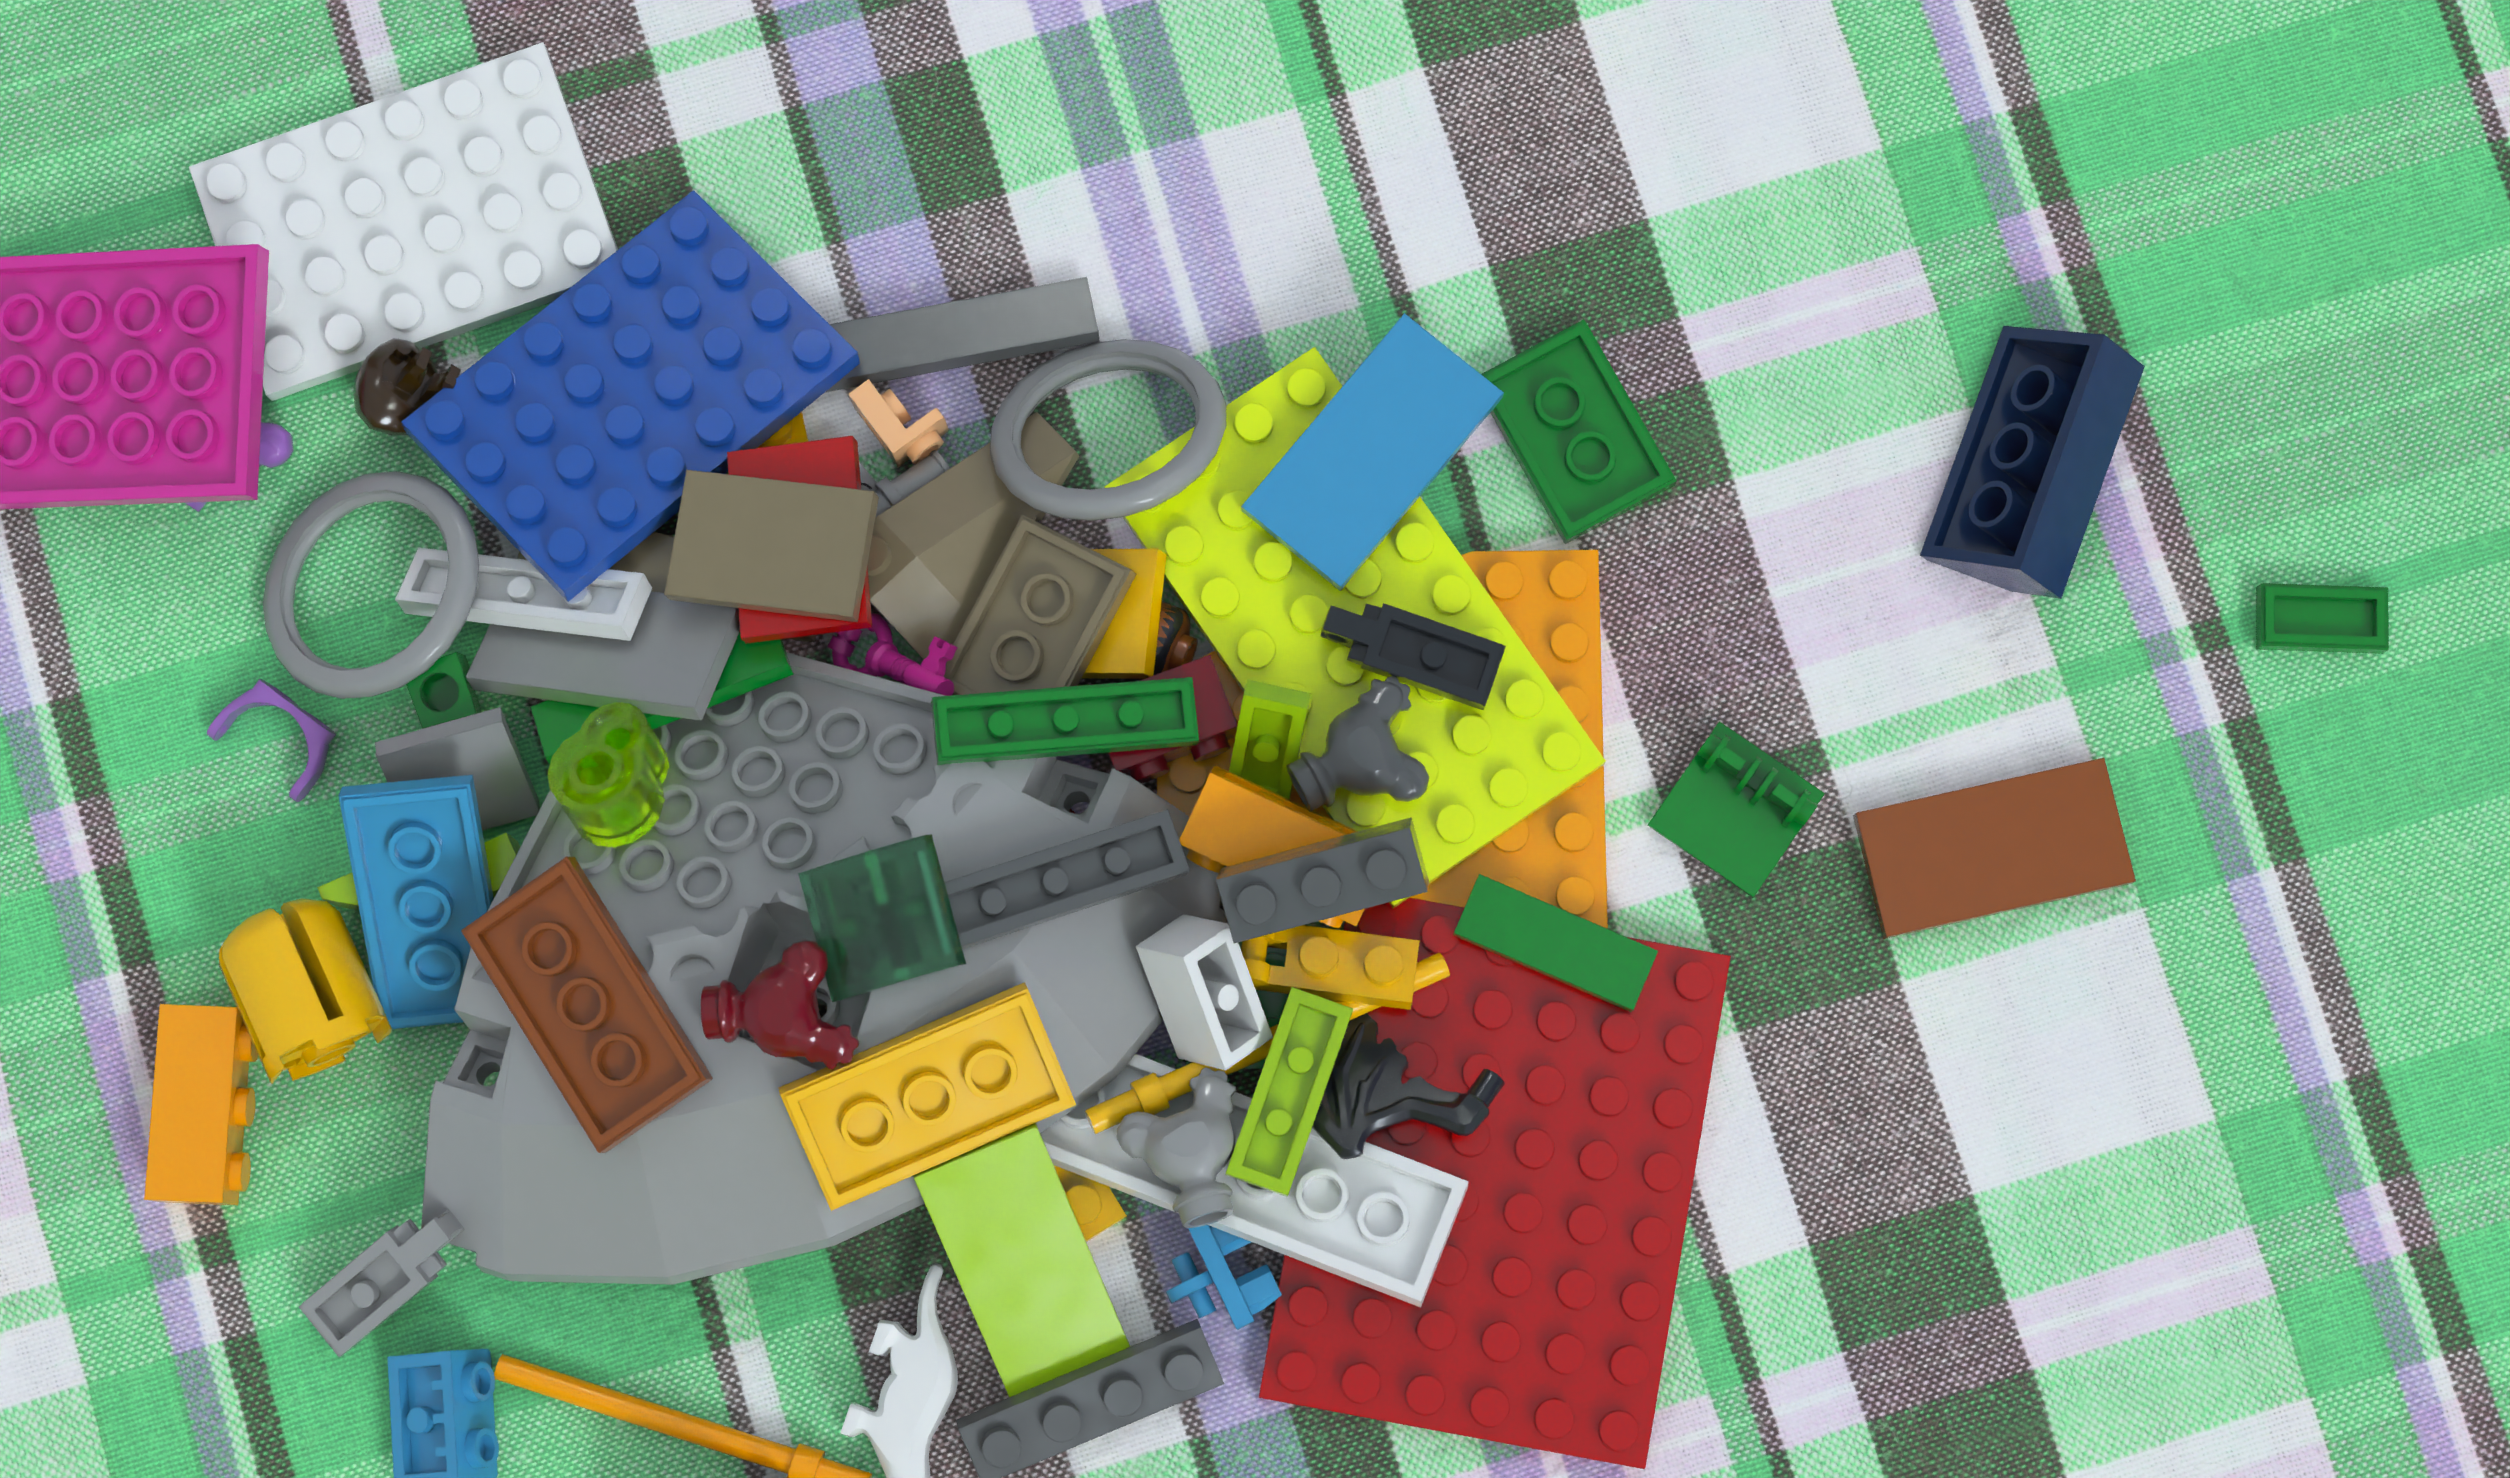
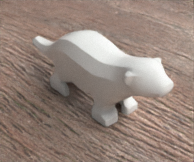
[840,1263,958,1478]

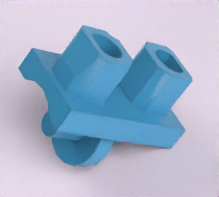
[1166,1225,1282,1330]

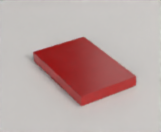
[727,436,872,644]

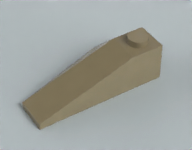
[868,412,1079,659]

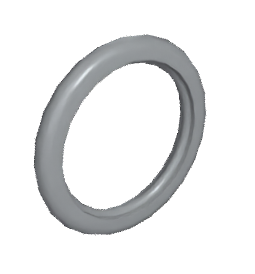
[990,339,1226,521]
[263,471,479,699]

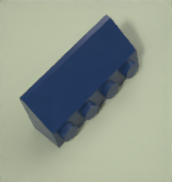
[1920,326,2145,599]

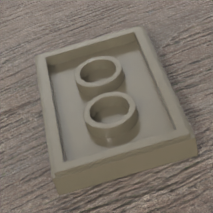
[664,470,879,622]
[944,514,1136,695]

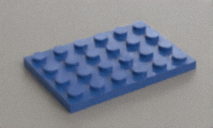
[401,190,860,602]

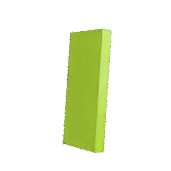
[913,1123,1130,1397]

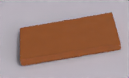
[1853,758,2136,939]
[461,856,713,1153]

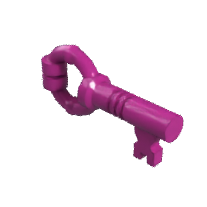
[827,613,958,696]

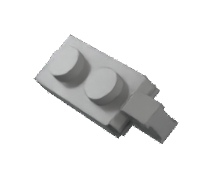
[299,1209,465,1357]

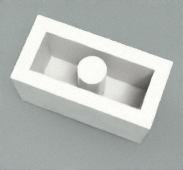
[1135,914,1273,1071]

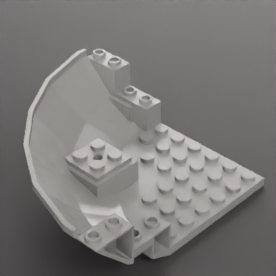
[421,652,1228,1285]

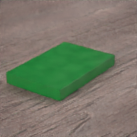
[1481,319,1677,544]

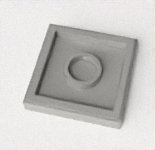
[375,707,540,831]

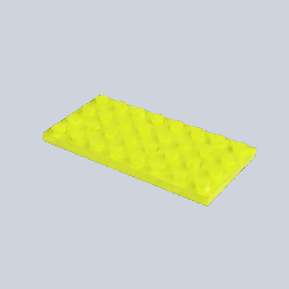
[1104,347,1606,908]

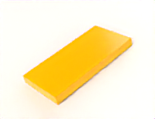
[778,982,1076,1211]

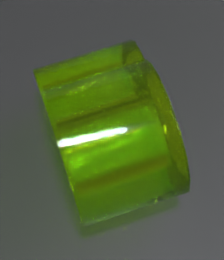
[548,702,669,847]

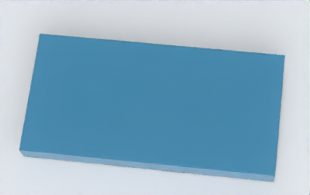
[1241,313,1504,591]
[339,775,494,1029]

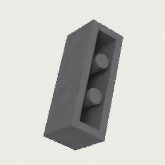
[1216,817,1429,943]

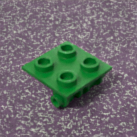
[1647,721,1825,898]

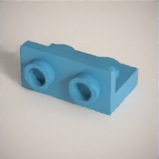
[387,1349,499,1478]

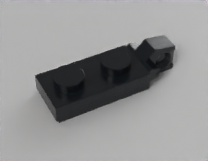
[1320,603,1506,710]

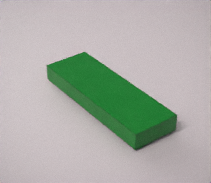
[1453,874,1658,1012]

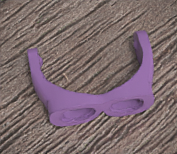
[207,679,336,802]

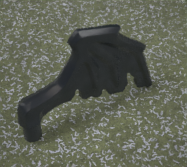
[1312,999,1505,1159]

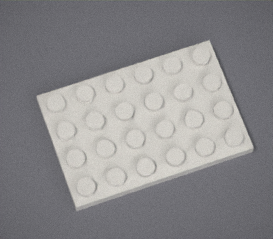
[189,42,618,401]

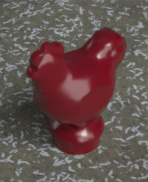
[701,940,859,1070]

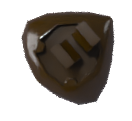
[353,338,461,436]

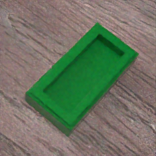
[2256,583,2389,654]

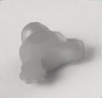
[1117,1068,1236,1228]

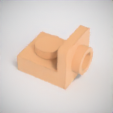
[848,379,949,467]

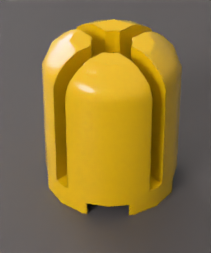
[219,898,392,1084]

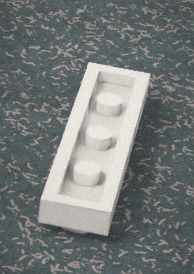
[395,547,652,641]

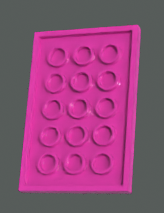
[0,244,269,509]

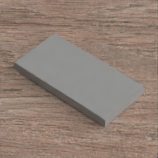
[466,591,740,721]

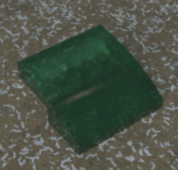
[798,834,966,1002]

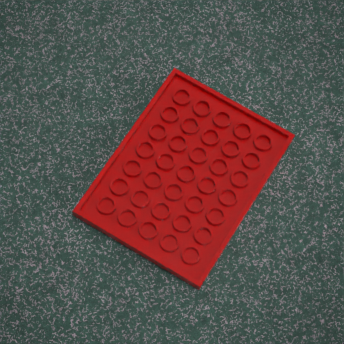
[1259,898,1731,1469]

